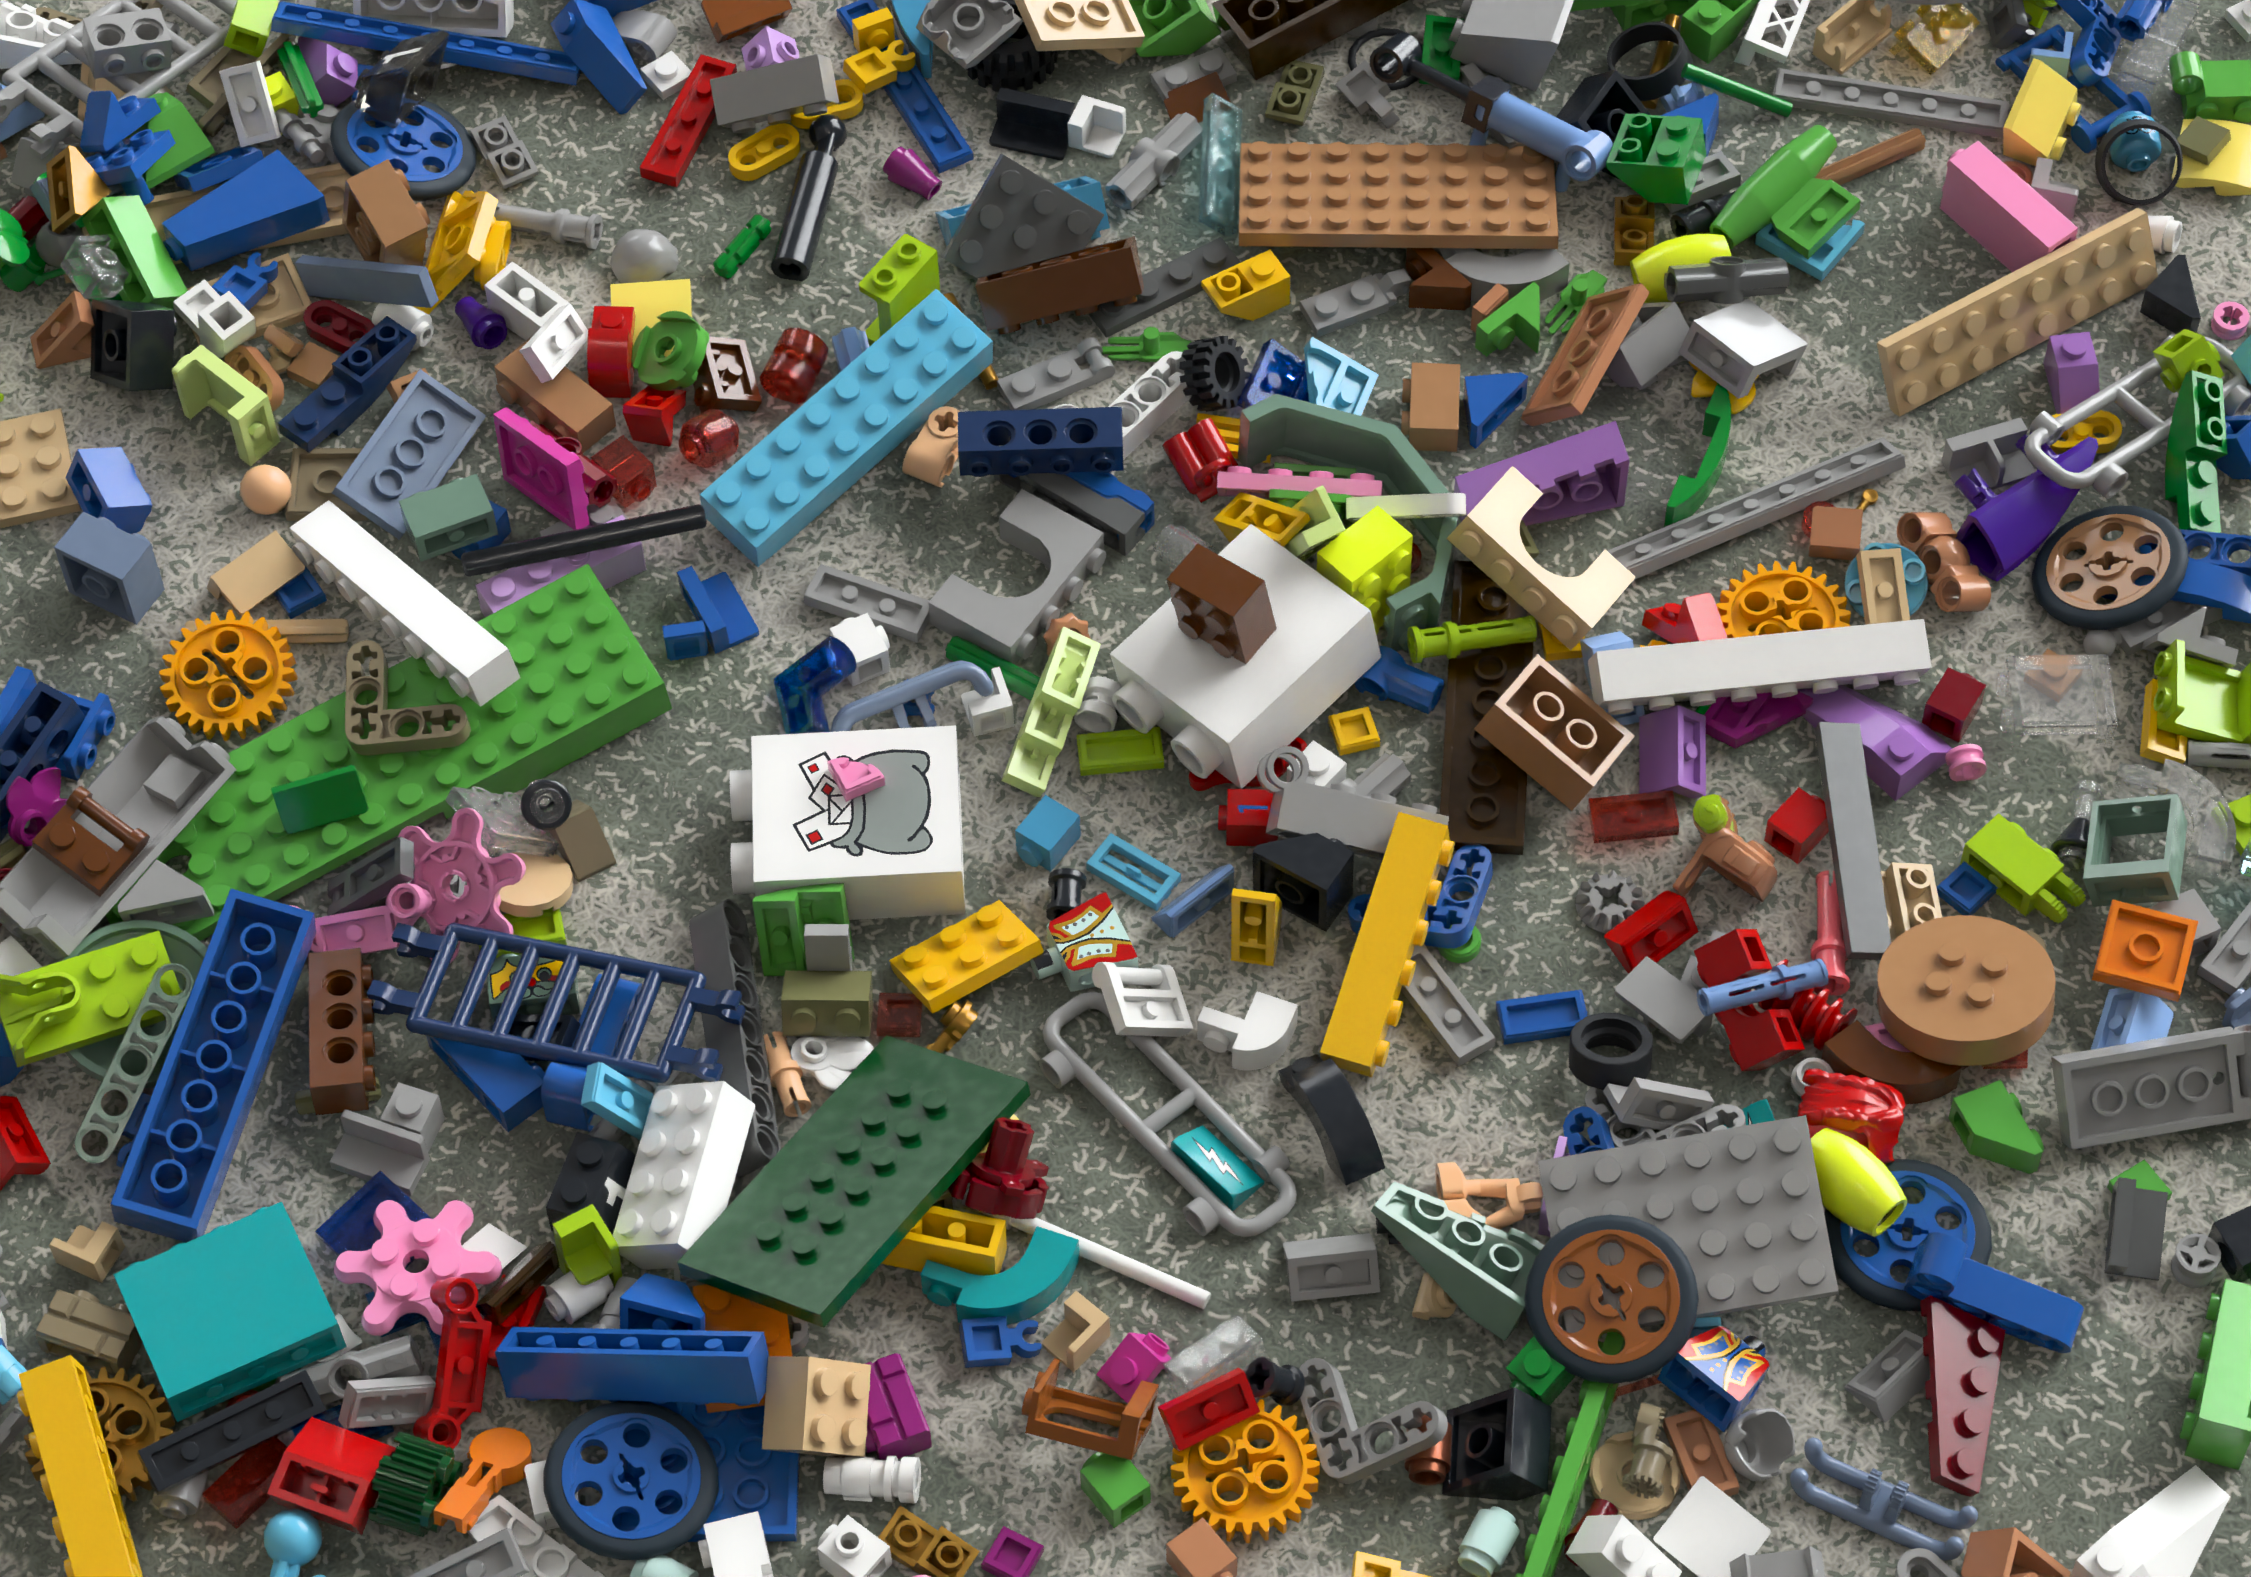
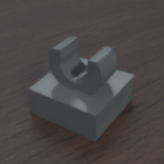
[1986,0,2035,49]

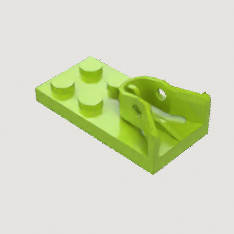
[0,930,186,1068]

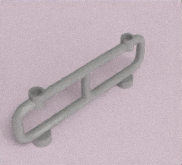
[2024,334,2251,499]
[1039,992,1297,1237]

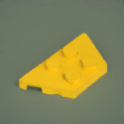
[413,190,498,314]

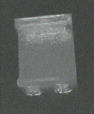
[1996,654,2117,747]

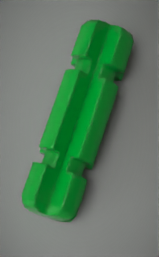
[713,214,771,279]

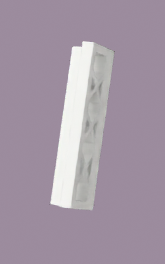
[1734,0,1810,66]

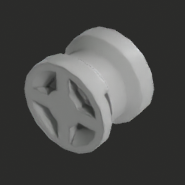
[2171,1233,2221,1288]

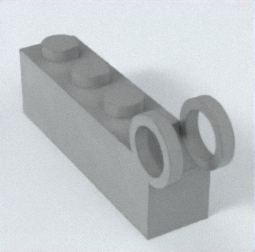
[1257,746,1449,860]

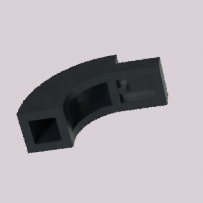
[1278,1054,1385,1186]

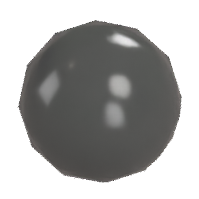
[35,220,87,268]

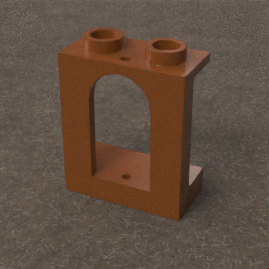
[1022,1358,1159,1460]

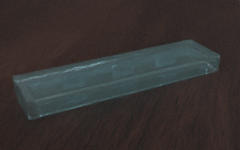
[1198,93,1242,236]

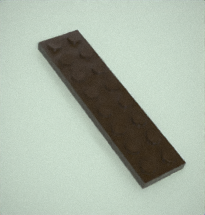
[1440,560,1535,855]

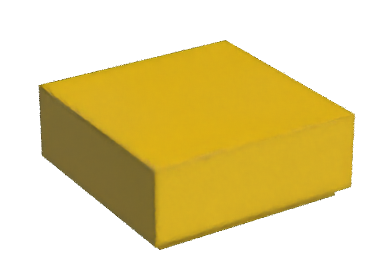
[1328,707,1380,756]

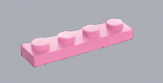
[1217,466,1383,499]

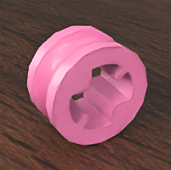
[2211,301,2250,340]
[1945,744,1987,782]

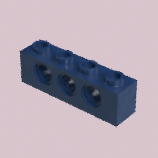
[958,407,1124,477]
[0,681,85,843]

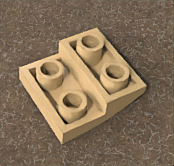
[1881,862,1942,943]

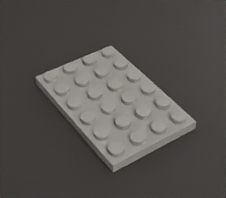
[1538,1115,1839,1334]

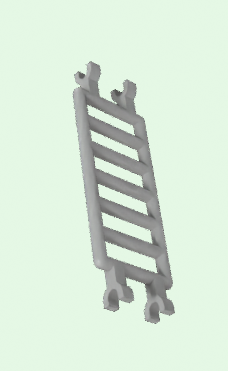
[0,0,237,160]

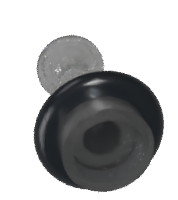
[520,779,572,830]
[2050,780,2104,874]

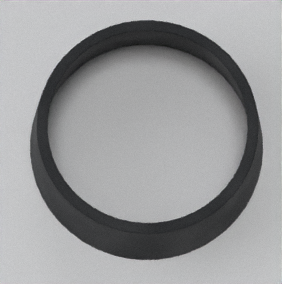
[1607,22,1693,101]
[2095,119,2183,205]

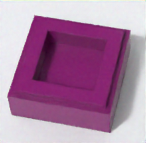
[981,1526,1044,1577]

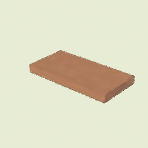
[1521,283,1650,426]

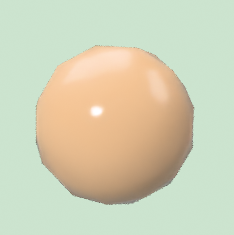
[240,464,292,515]

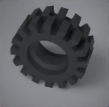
[1179,336,1250,412]

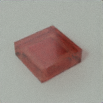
[876,993,923,1038]

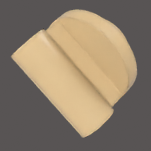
[1412,1273,1457,1320]

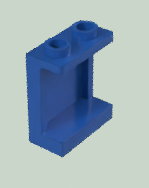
[0,666,116,781]

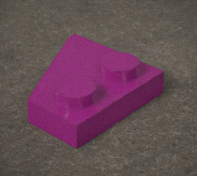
[1704,690,1813,749]

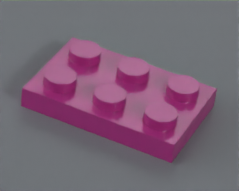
[493,407,590,530]

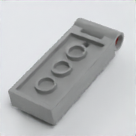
[2051,1024,2251,1150]

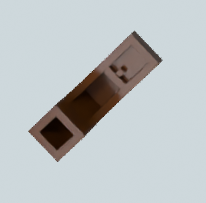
[1821,1020,1969,1104]

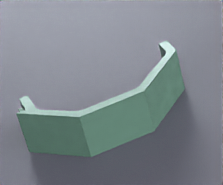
[1238,394,1459,652]

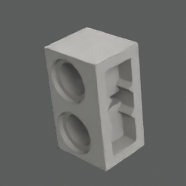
[82,8,172,79]

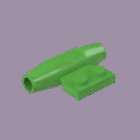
[1709,125,1861,259]

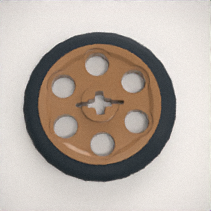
[2032,506,2189,630]

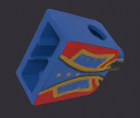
[1657,1326,1770,1432]

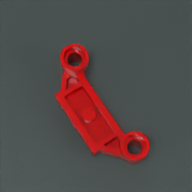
[413,1277,492,1449]

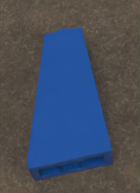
[162,149,330,271]

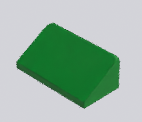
[271,765,369,834]

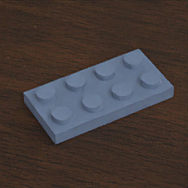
[332,369,486,540]

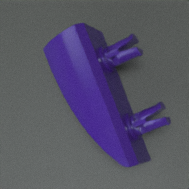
[1954,432,2098,582]

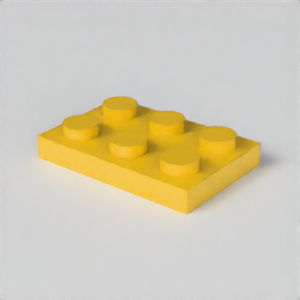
[889,900,1044,1014]

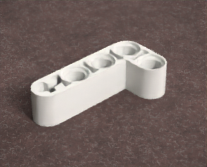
[1053,351,1192,460]

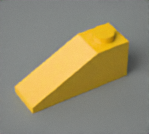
[1213,491,1311,547]
[1231,888,1282,966]

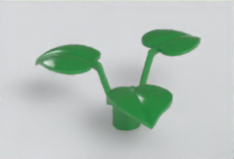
[0,172,123,302]

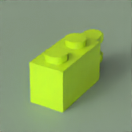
[1960,813,2086,923]

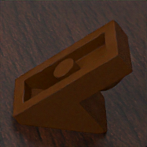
[1406,248,1472,311]

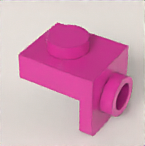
[1096,1332,1176,1403]

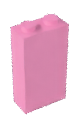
[1940,141,2078,272]

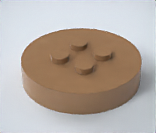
[1877,915,2056,1066]

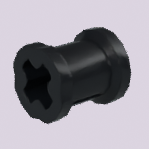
[1046,868,1087,921]
[1245,1357,1305,1406]

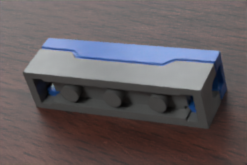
[994,444,1155,557]

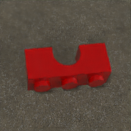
[1694,929,1805,1071]

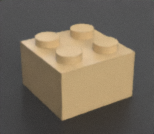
[762,1356,871,1457]

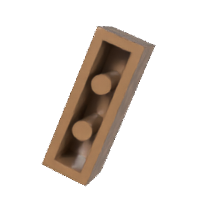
[494,338,616,453]

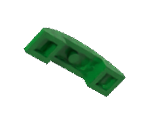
[1664,383,1731,527]

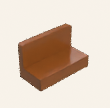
[701,0,793,44]

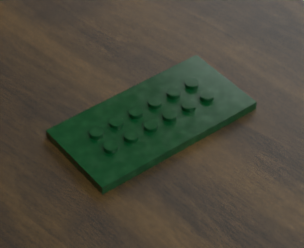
[677,1035,1031,1328]

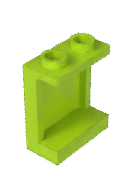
[859,234,940,346]
[2154,639,2251,744]

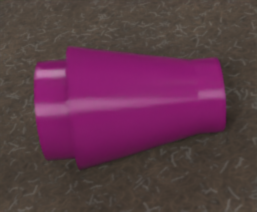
[883,146,942,200]

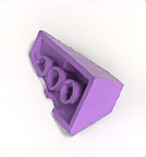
[1797,685,1952,801]

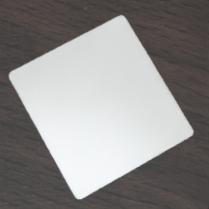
[1653,1476,1771,1577]

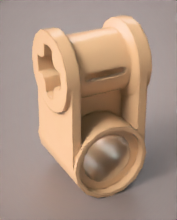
[902,406,960,488]

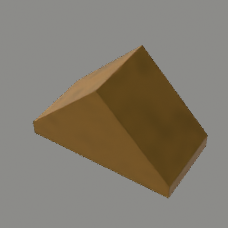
[46,145,112,234]

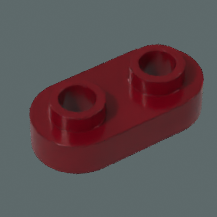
[303,300,375,354]

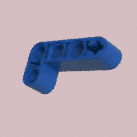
[541,974,643,1132]
[1904,1232,2084,1353]

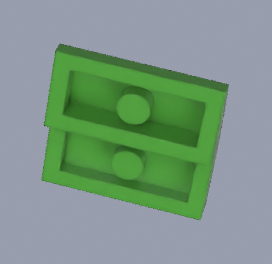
[752,883,855,976]

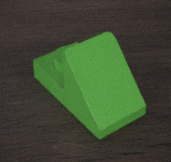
[1475,282,1540,357]

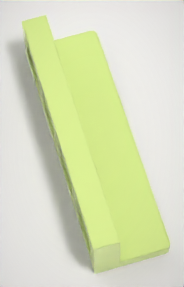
[1284,485,1346,562]

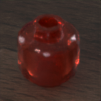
[679,409,739,468]

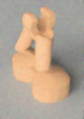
[1435,1162,1543,1230]

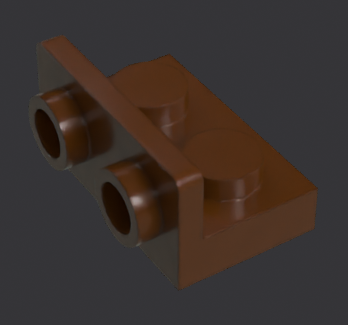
[693,336,762,422]

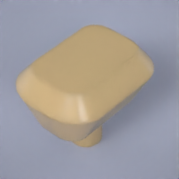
[267,345,292,374]

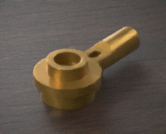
[925,999,979,1054]

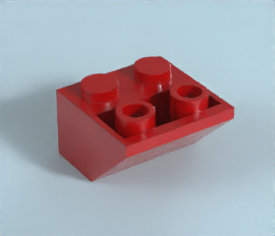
[267,1417,396,1535]

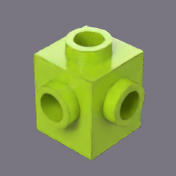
[2153,329,2225,393]

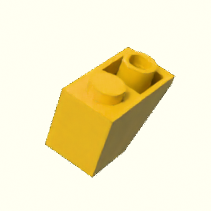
[1201,249,1290,321]

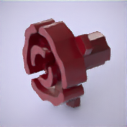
[948,1117,1049,1219]

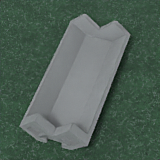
[0,716,237,959]

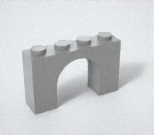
[928,489,1106,665]

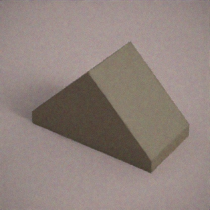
[546,799,616,882]

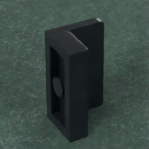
[989,87,1075,160]

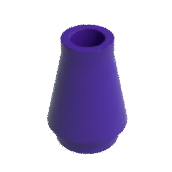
[455,296,507,349]

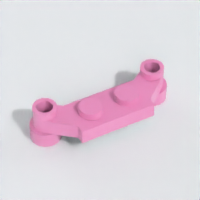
[289,883,432,955]

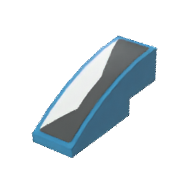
[890,0,933,78]

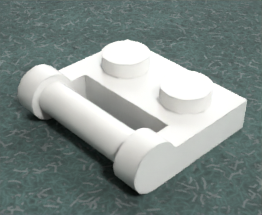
[1092,962,1193,1037]

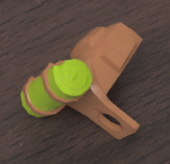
[1672,794,1778,902]

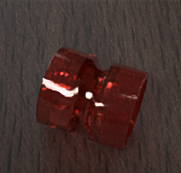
[759,328,829,404]

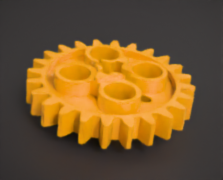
[1716,561,1851,638]
[159,610,297,741]
[1171,1399,1320,1543]

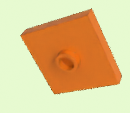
[2092,899,2198,1002]

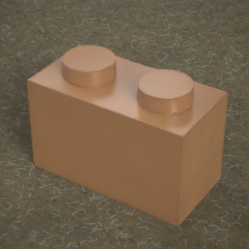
[1401,362,1460,452]

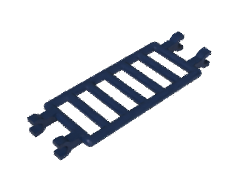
[367,923,746,1083]

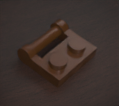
[32,786,150,897]

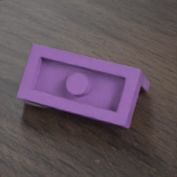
[1639,705,1706,798]

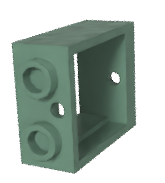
[2083,794,2188,907]

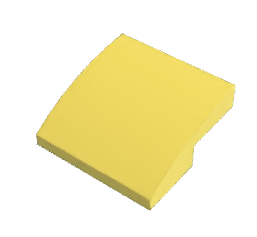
[2172,119,2251,196]
[610,279,692,357]

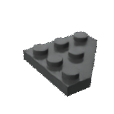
[941,154,1104,278]

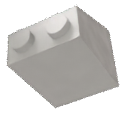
[1449,0,1574,92]

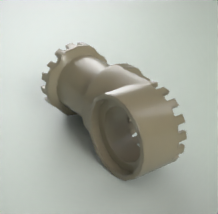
[1622,1402,1673,1499]

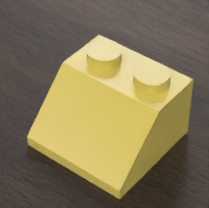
[2003,58,2082,166]

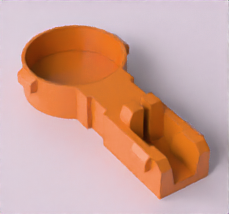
[433,1427,532,1534]

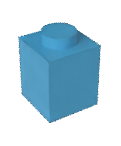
[1015,795,1081,872]

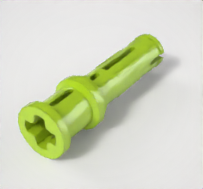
[1407,615,1537,664]

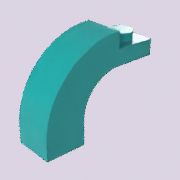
[920,1226,1080,1325]

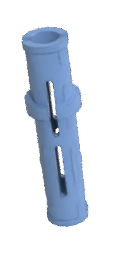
[1697,958,1829,1016]

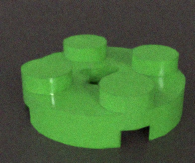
[631,311,709,391]

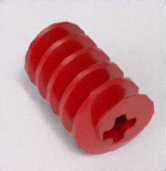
[1758,959,1858,1051]

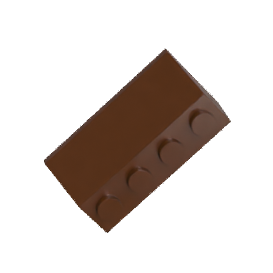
[975,236,1144,335]

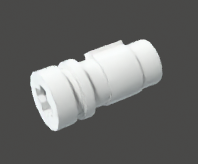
[823,1456,921,1503]

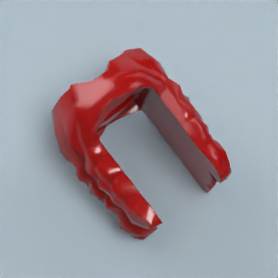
[1797,1069,1906,1164]

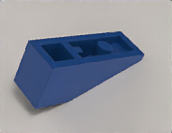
[550,0,647,115]
[426,1036,545,1132]

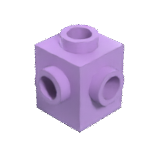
[741,26,799,71]

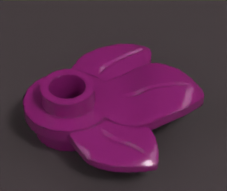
[6,767,68,846]

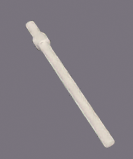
[962,1189,1211,1309]

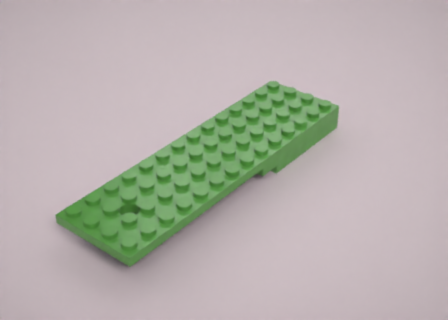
[105,564,672,941]

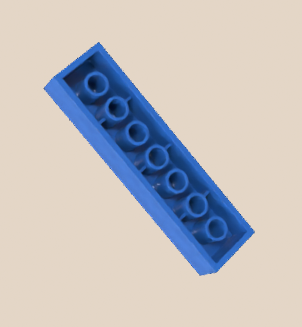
[111,889,316,1243]

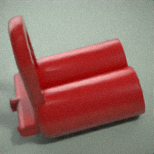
[1162,418,1238,503]

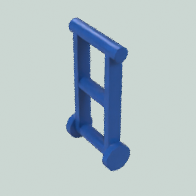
[1995,25,2151,153]

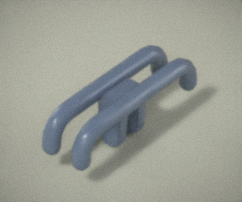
[831,660,994,732]
[1790,1437,1978,1561]

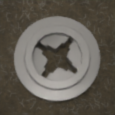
[1576,870,1645,933]

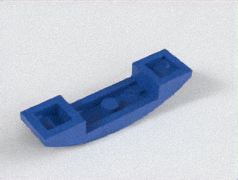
[2101,559,2251,623]

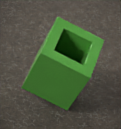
[1080,1452,1151,1528]

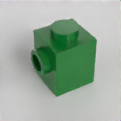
[1506,1336,1575,1406]

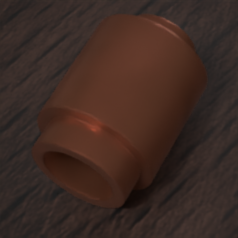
[1404,1415,1452,1485]

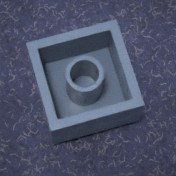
[54,512,165,625]

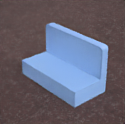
[2091,987,2173,1050]

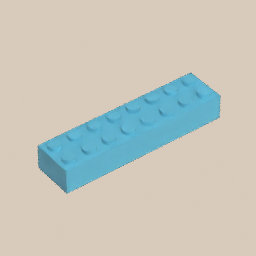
[700,289,993,567]

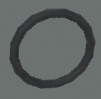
[1348,28,1423,91]

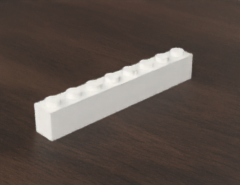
[290,500,521,707]
[1588,619,1932,715]

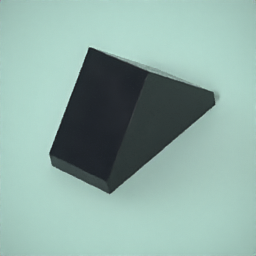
[2140,255,2201,334]

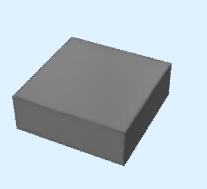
[143,754,206,810]

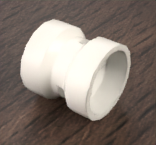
[1074,676,1122,733]

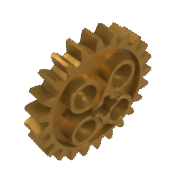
[24,1367,175,1502]

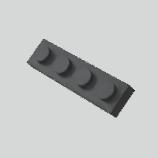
[1089,237,1241,338]

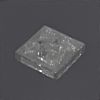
[445,786,560,858]

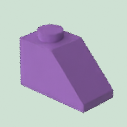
[298,36,358,107]
[2043,332,2099,414]

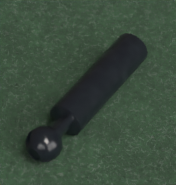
[771,114,847,281]

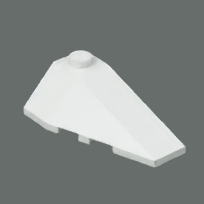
[0,0,82,69]
[2070,1465,2230,1577]

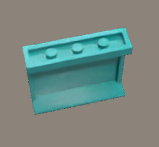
[113,1201,347,1422]

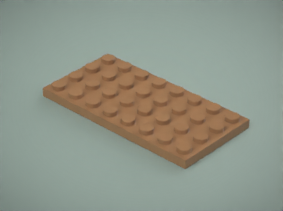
[1239,141,1559,249]

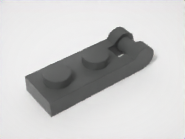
[327,836,415,916]

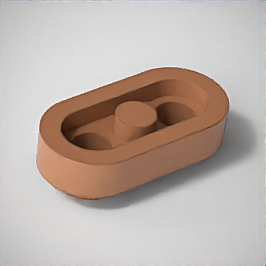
[224,345,284,412]

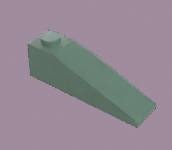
[1371,1181,1544,1341]

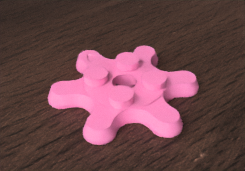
[385,808,526,963]
[334,1200,502,1336]

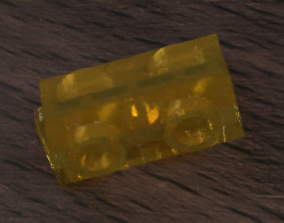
[1889,3,1981,75]

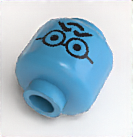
[2107,111,2161,172]

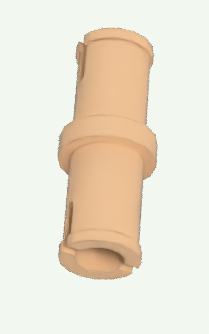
[764,1031,811,1117]

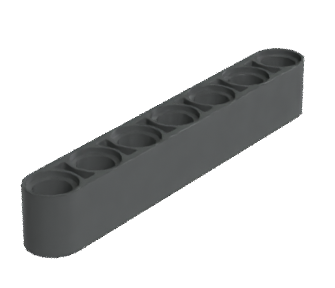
[689,899,780,1178]

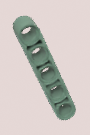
[74,963,193,1163]

